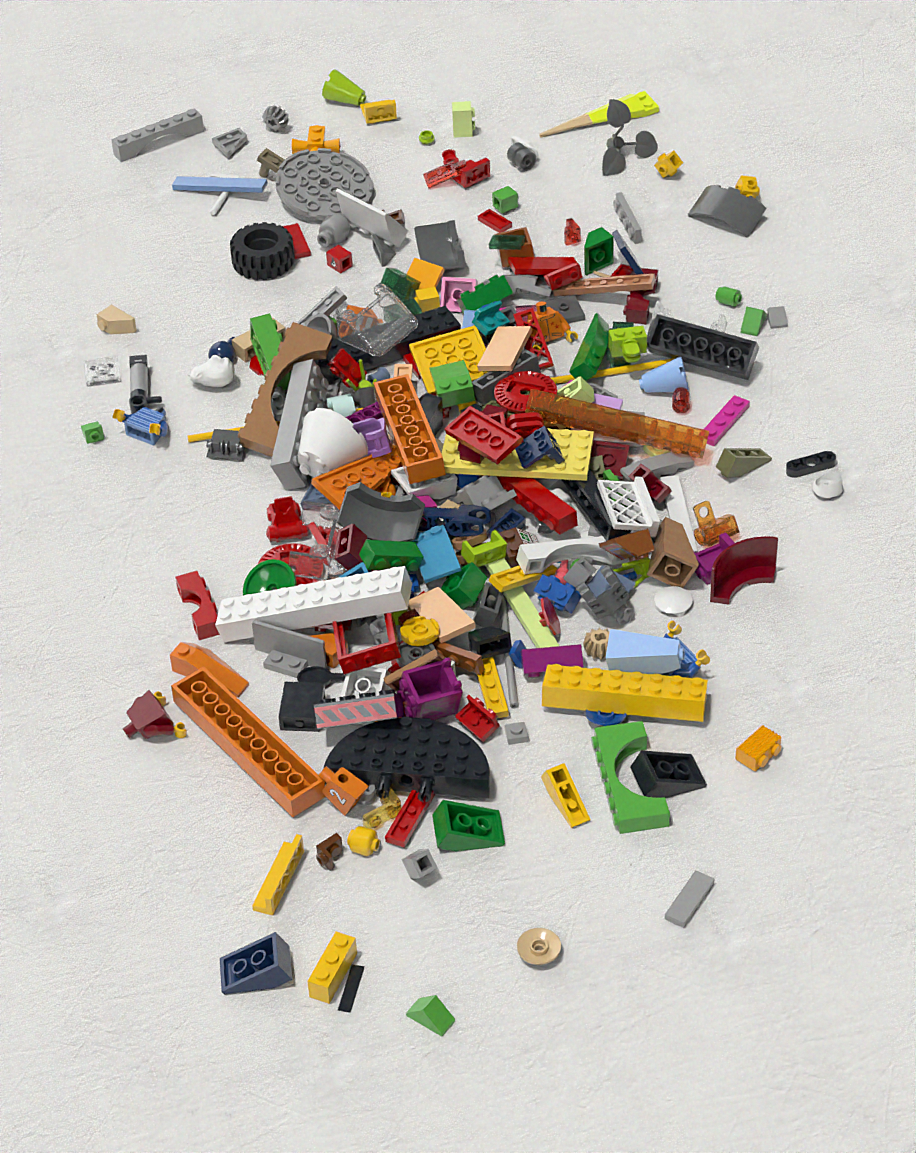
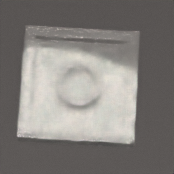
[83,356,122,387]

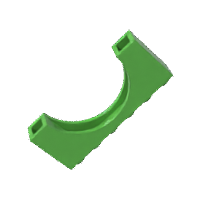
[591,721,670,834]

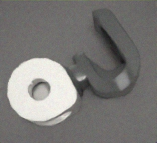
[356,615,386,635]

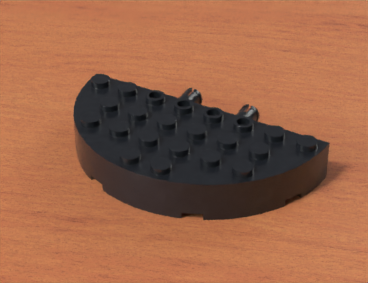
[323,717,490,802]

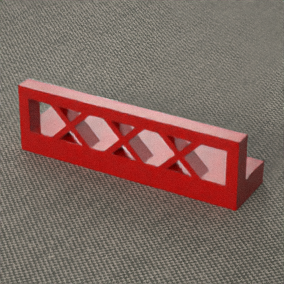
[513,308,554,373]

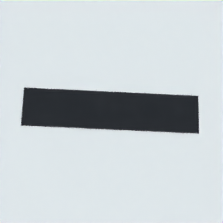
[338,964,365,1012]

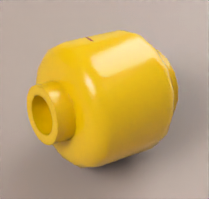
[347,826,380,856]

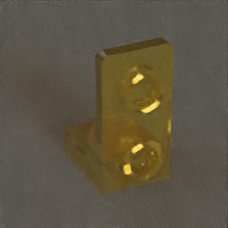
[362,787,401,829]

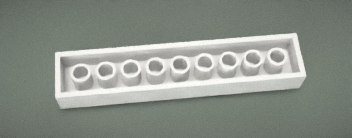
[215,566,412,642]

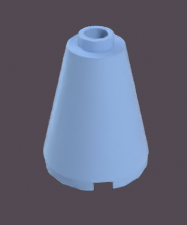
[639,357,689,392]

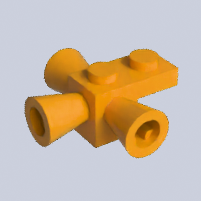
[292,125,340,154]

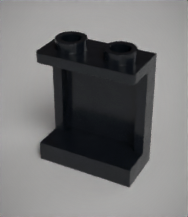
[278,681,326,732]

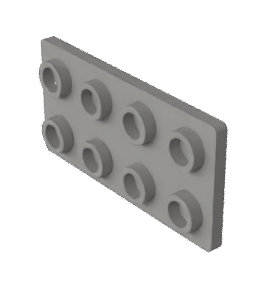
[252,620,327,678]

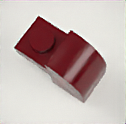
[628,463,672,504]

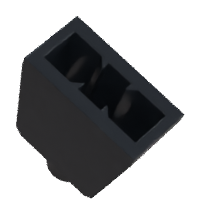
[468,626,512,659]

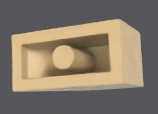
[96,304,137,334]

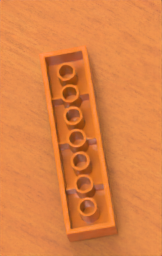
[374,374,446,484]

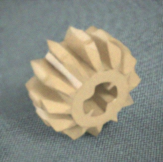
[583,627,610,660]

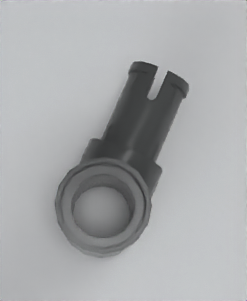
[341,387,375,408]

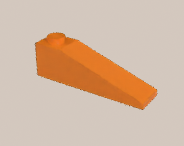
[170,642,249,697]

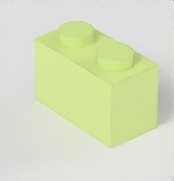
[452,101,475,138]

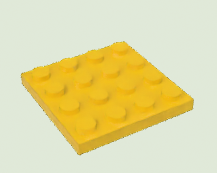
[409,325,489,396]

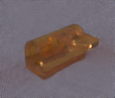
[693,501,740,547]

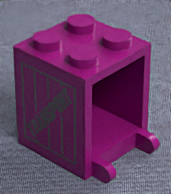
[397,657,463,720]

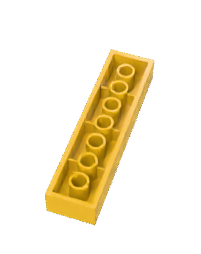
[542,664,708,722]

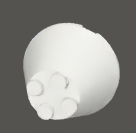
[297,408,368,477]

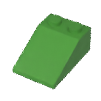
[429,360,475,408]

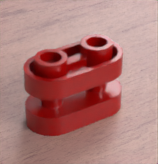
[506,412,545,440]

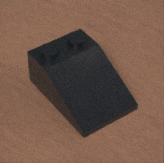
[630,750,707,798]

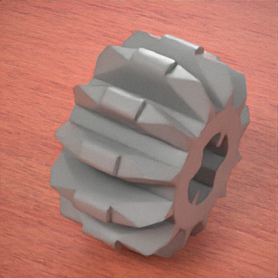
[262,104,289,132]

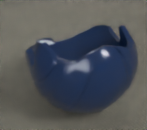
[208,337,236,363]

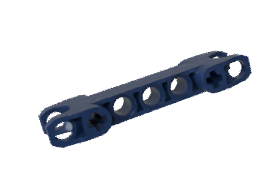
[418,505,491,536]

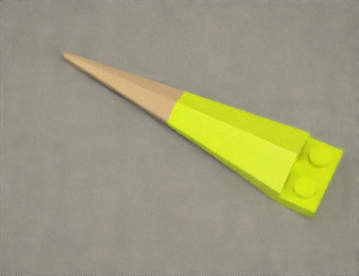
[539,91,659,138]

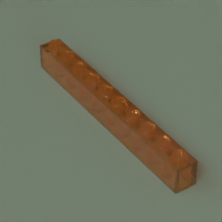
[525,389,709,459]

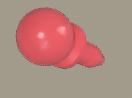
[555,559,569,585]

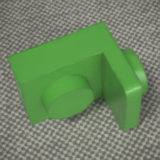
[81,421,104,444]

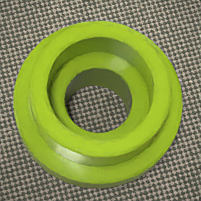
[419,130,435,144]

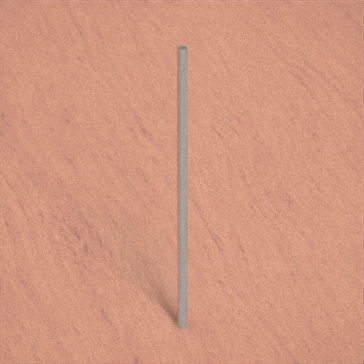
[489,512,518,709]

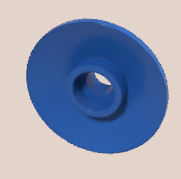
[585,709,626,726]

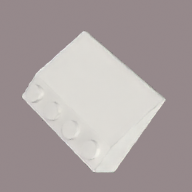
[336,188,408,248]

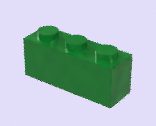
[456,274,513,314]
[359,540,424,572]

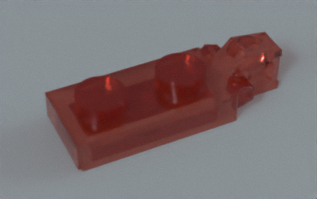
[423,160,467,188]

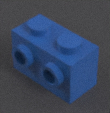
[533,575,581,614]

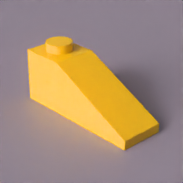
[541,763,591,828]

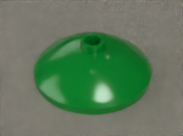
[243,559,296,596]

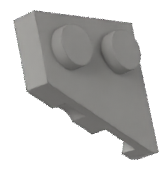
[212,128,247,157]

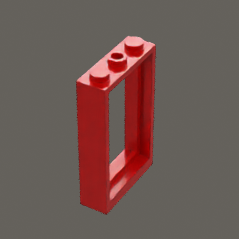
[332,612,401,675]

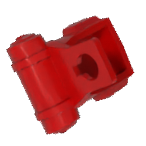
[266,496,310,542]

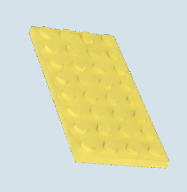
[441,424,594,481]

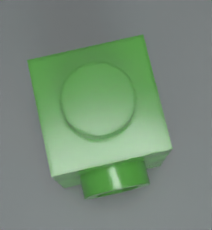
[492,186,519,213]

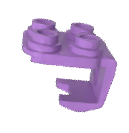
[352,418,393,458]

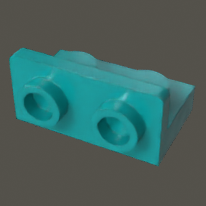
[472,301,511,336]

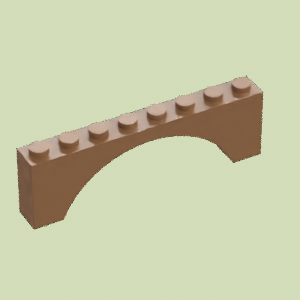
[238,322,333,457]

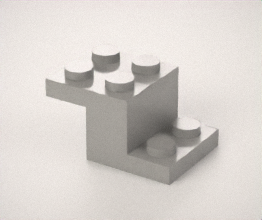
[452,475,517,518]

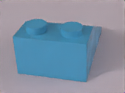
[410,525,462,583]

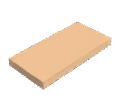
[477,326,532,371]
[408,587,476,643]

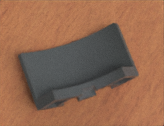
[688,185,767,237]
[414,220,466,270]
[337,482,425,542]

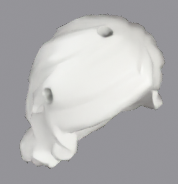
[188,355,235,387]

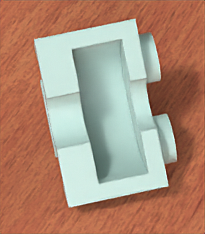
[326,394,356,417]

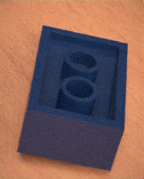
[220,932,292,994]

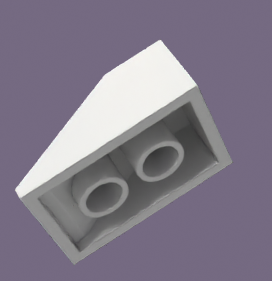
[391,467,458,499]
[341,667,390,726]

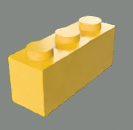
[307,931,357,1004]

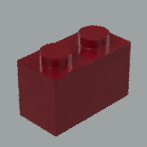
[334,523,367,571]

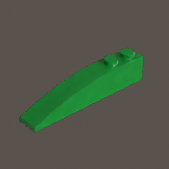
[569,313,609,381]

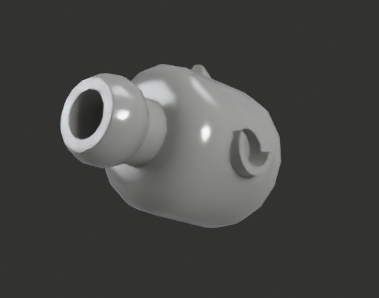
[317,214,350,247]

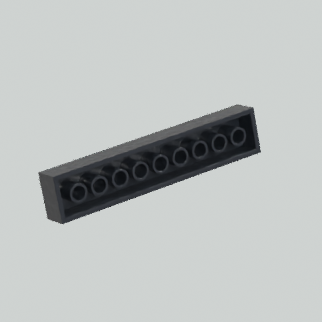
[291,306,461,382]

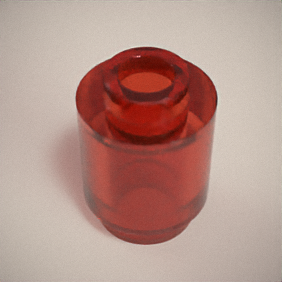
[672,387,690,413]

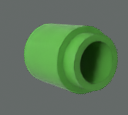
[715,286,742,307]

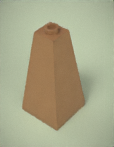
[647,517,698,588]

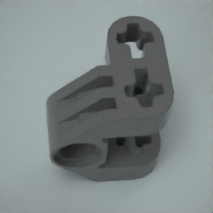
[576,565,630,620]

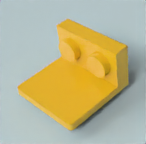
[360,100,397,124]

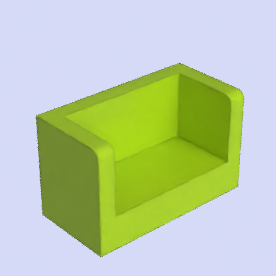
[461,530,507,567]

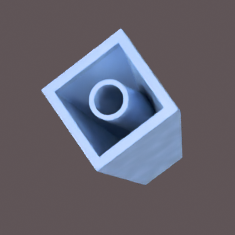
[606,629,685,674]

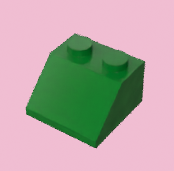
[584,227,614,276]
[440,562,488,609]

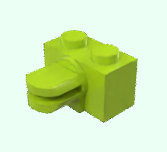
[609,326,647,362]

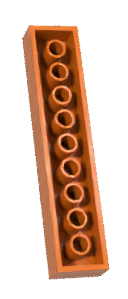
[171,666,326,817]

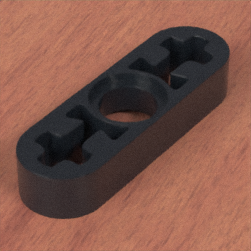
[786,451,836,478]

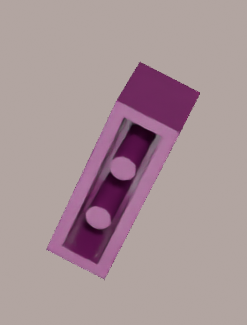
[521,644,584,678]

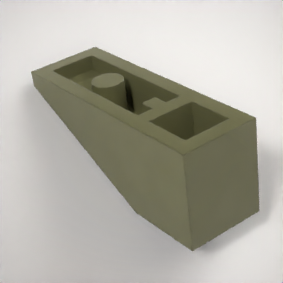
[716,448,772,478]

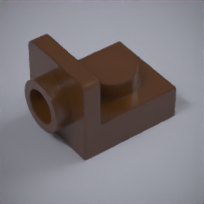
[316,833,343,871]

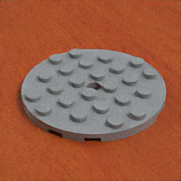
[276,148,373,220]

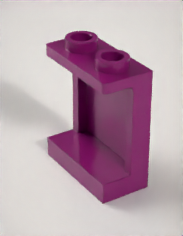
[694,532,735,585]

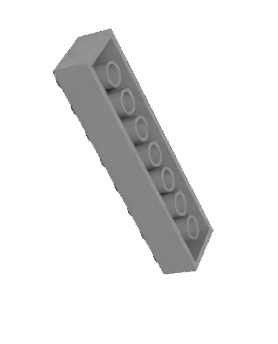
[270,359,329,490]

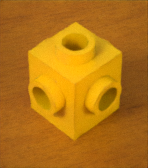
[654,150,683,178]
[735,175,760,198]

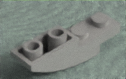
[483,274,552,298]

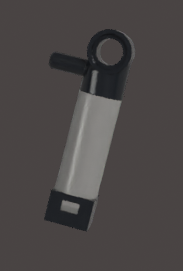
[129,355,162,414]

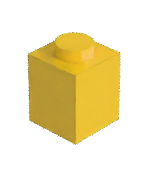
[413,287,440,313]

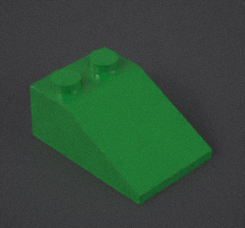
[432,800,505,852]

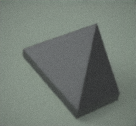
[372,234,396,267]

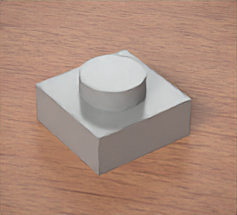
[505,722,528,745]

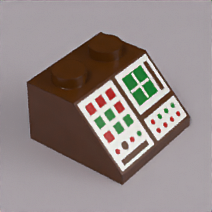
[499,527,539,568]

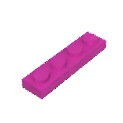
[698,395,750,446]

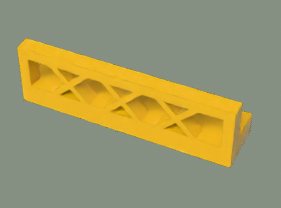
[252,834,304,916]

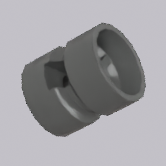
[507,142,536,171]

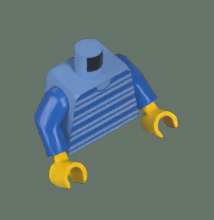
[112,407,168,446]
[661,620,710,678]

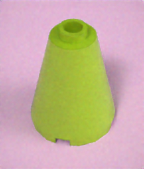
[322,69,367,106]

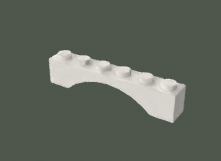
[516,536,629,574]

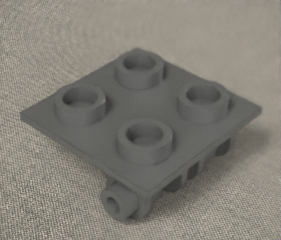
[206,429,245,460]

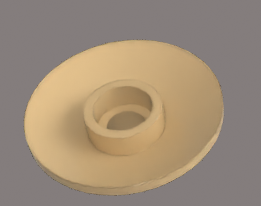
[517,928,561,965]

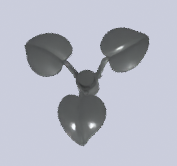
[602,99,658,176]

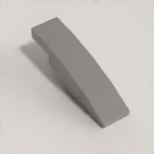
[620,451,695,482]

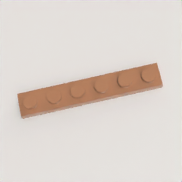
[553,274,656,296]

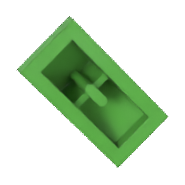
[740,306,767,336]
[406,995,455,1037]

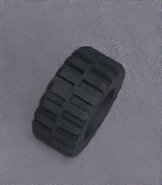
[230,222,295,280]

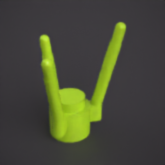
[346,359,377,392]
[613,557,650,589]

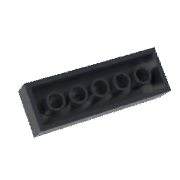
[647,314,759,380]

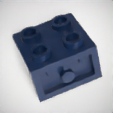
[515,426,565,469]

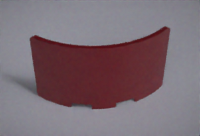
[710,536,778,605]

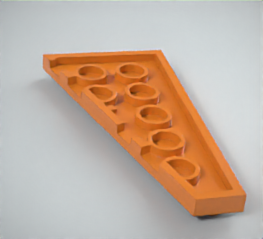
[311,445,402,510]

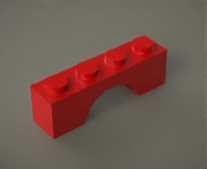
[175,571,220,640]

